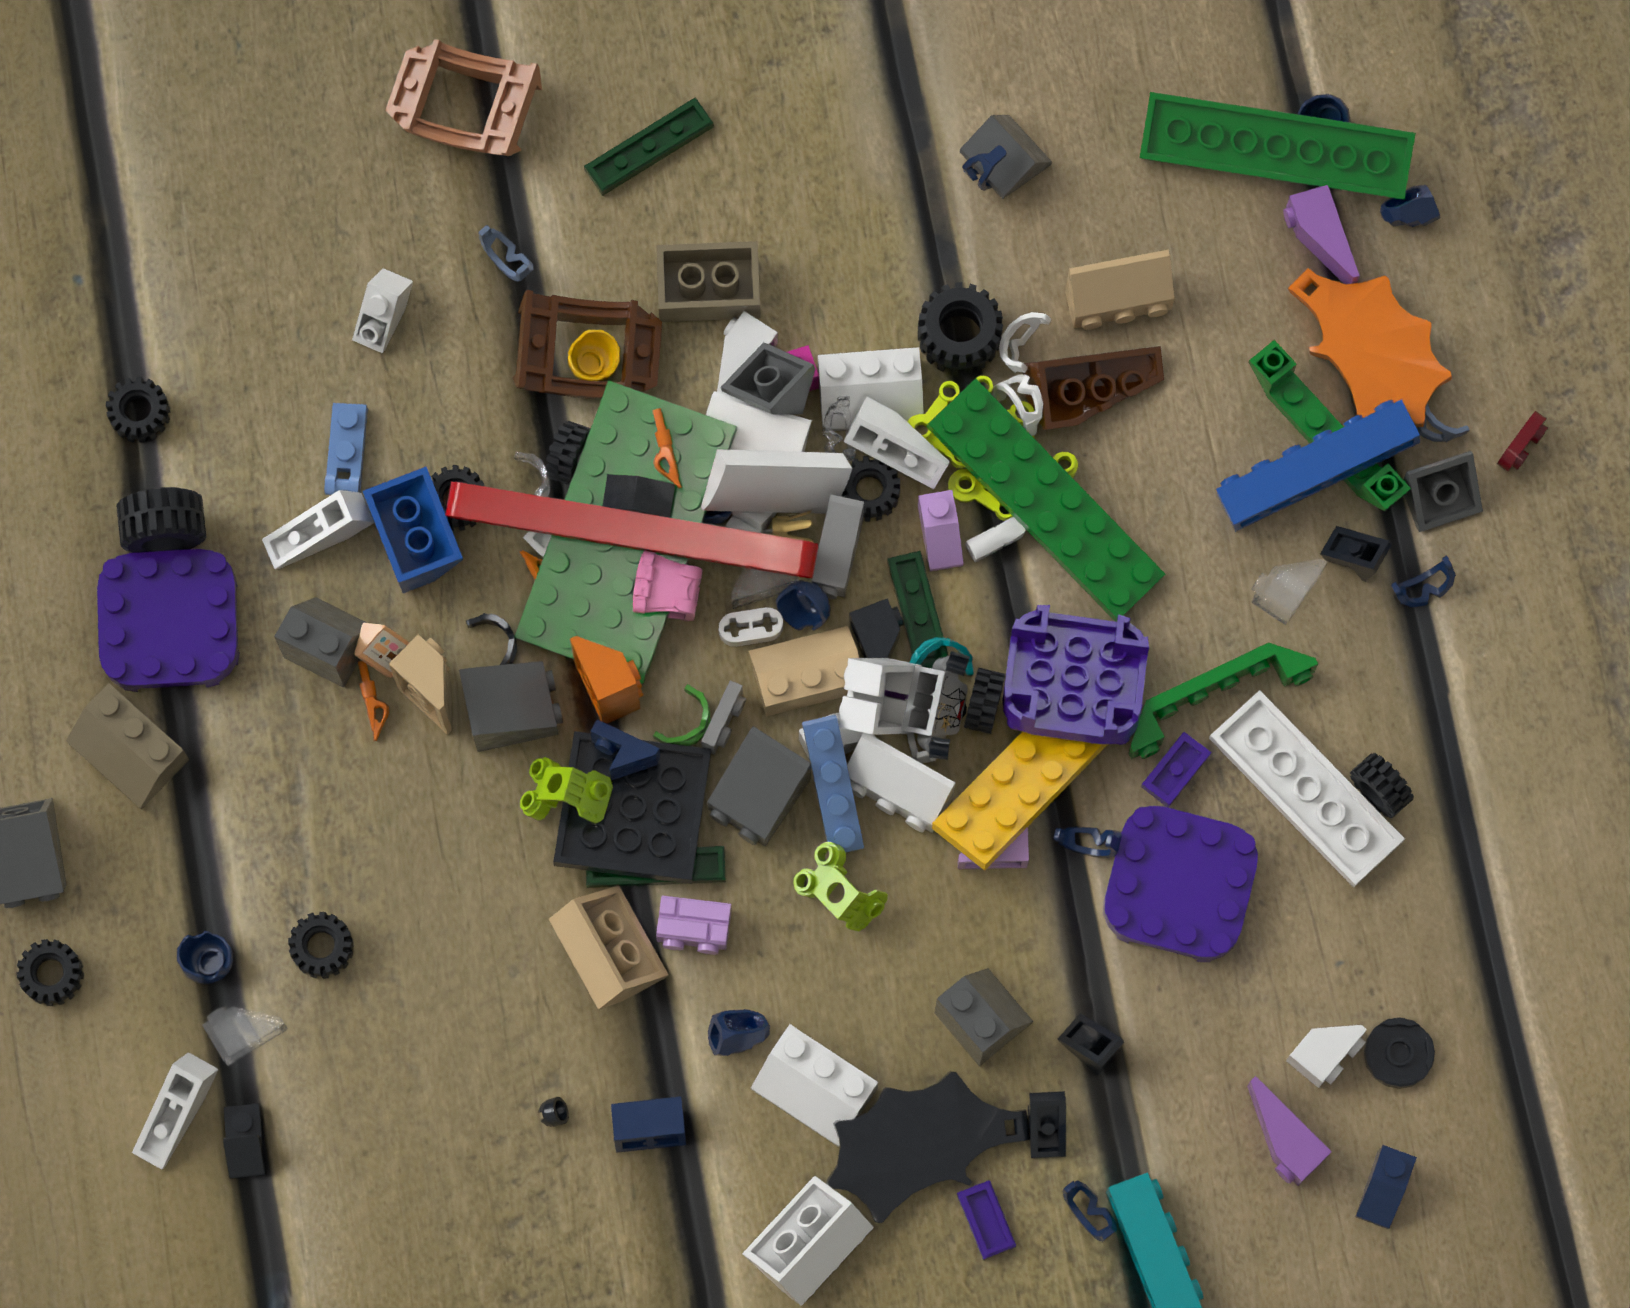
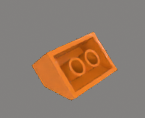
[570,636,643,724]

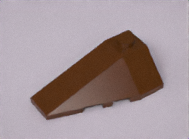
[1023,346,1164,430]

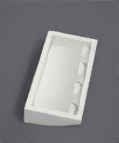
[701,449,852,514]

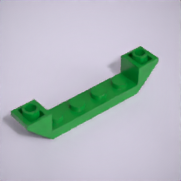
[1248,340,1411,511]
[1128,642,1318,759]

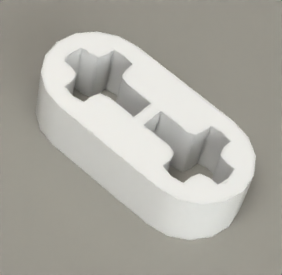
[719,607,783,647]

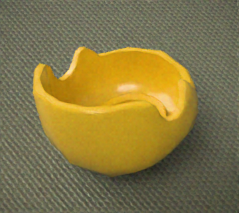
[567,330,620,381]

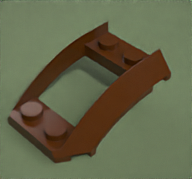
[512,290,662,399]

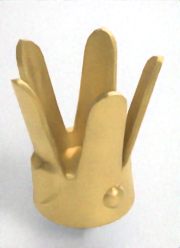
[763,510,814,542]

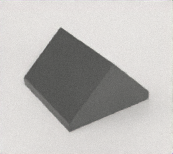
[959,115,1052,199]
[721,342,815,415]
[1403,451,1483,532]

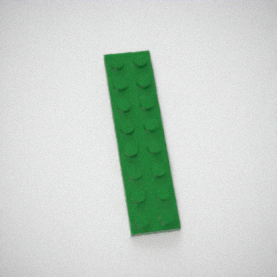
[1139,92,1416,199]
[926,379,1166,622]

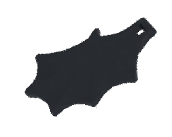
[826,1071,1030,1223]

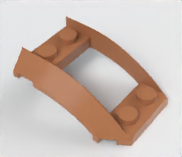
[385,39,542,156]

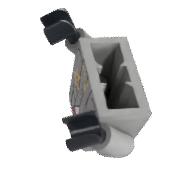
[901,651,970,760]

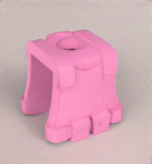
[633,550,703,621]

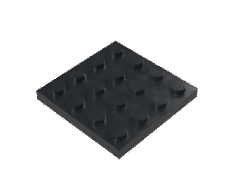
[553,731,711,884]

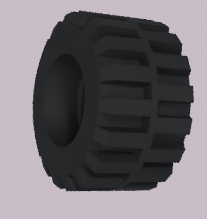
[918,282,1003,375]
[116,487,207,553]

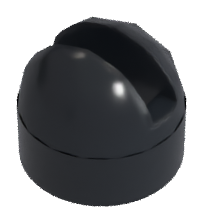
[538,1097,569,1127]

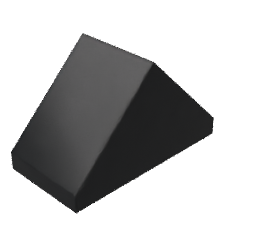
[602,474,676,518]
[1057,1013,1124,1076]

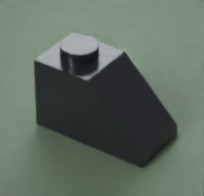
[849,598,904,658]

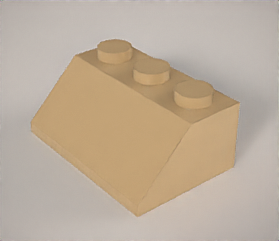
[1065,249,1175,330]
[749,626,860,717]
[389,634,452,735]
[549,885,668,1010]

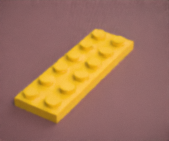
[932,731,1108,871]

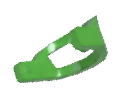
[653,684,711,746]

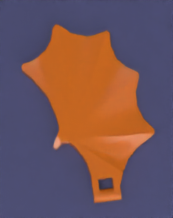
[1288,268,1452,427]

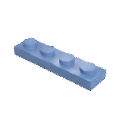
[802,714,864,852]

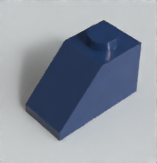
[1355,1145,1417,1229]

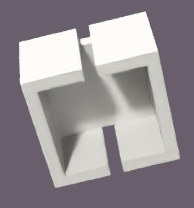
[839,658,922,735]

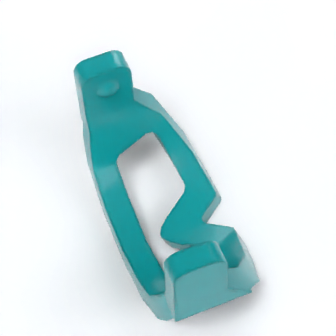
[909,637,974,676]

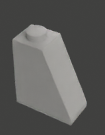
[812,494,864,599]

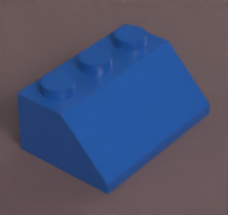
[362,466,463,593]

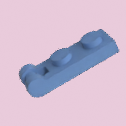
[324,403,368,495]

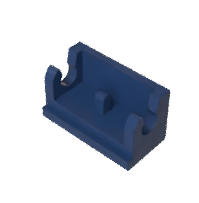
[611,1096,686,1153]

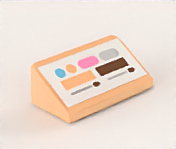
[354,623,410,678]

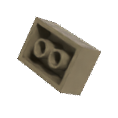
[656,241,761,322]

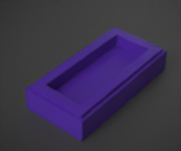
[956,1180,1016,1260]

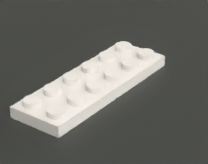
[1209,690,1405,888]

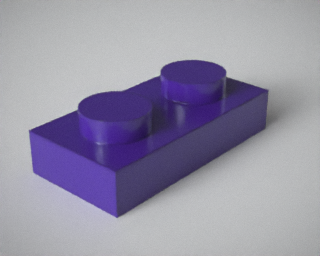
[1141,732,1211,808]

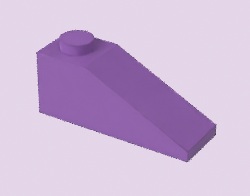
[1283,185,1360,284]
[1247,1076,1332,1186]

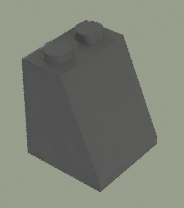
[274,597,367,688]
[459,661,563,752]
[707,726,811,847]
[0,798,67,908]
[935,968,1033,1067]

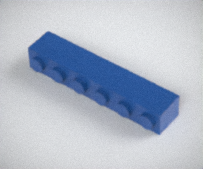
[1216,399,1420,532]

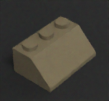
[66,683,189,810]

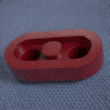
[1497,411,1548,472]

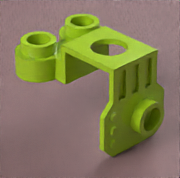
[520,757,613,823]
[793,842,888,932]

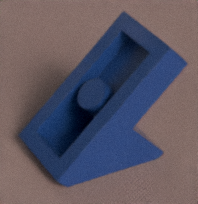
[591,720,660,780]

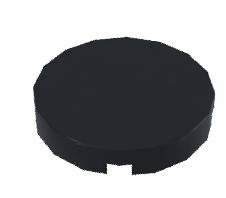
[1363,1017,1435,1089]

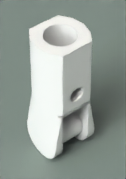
[965,517,1026,562]

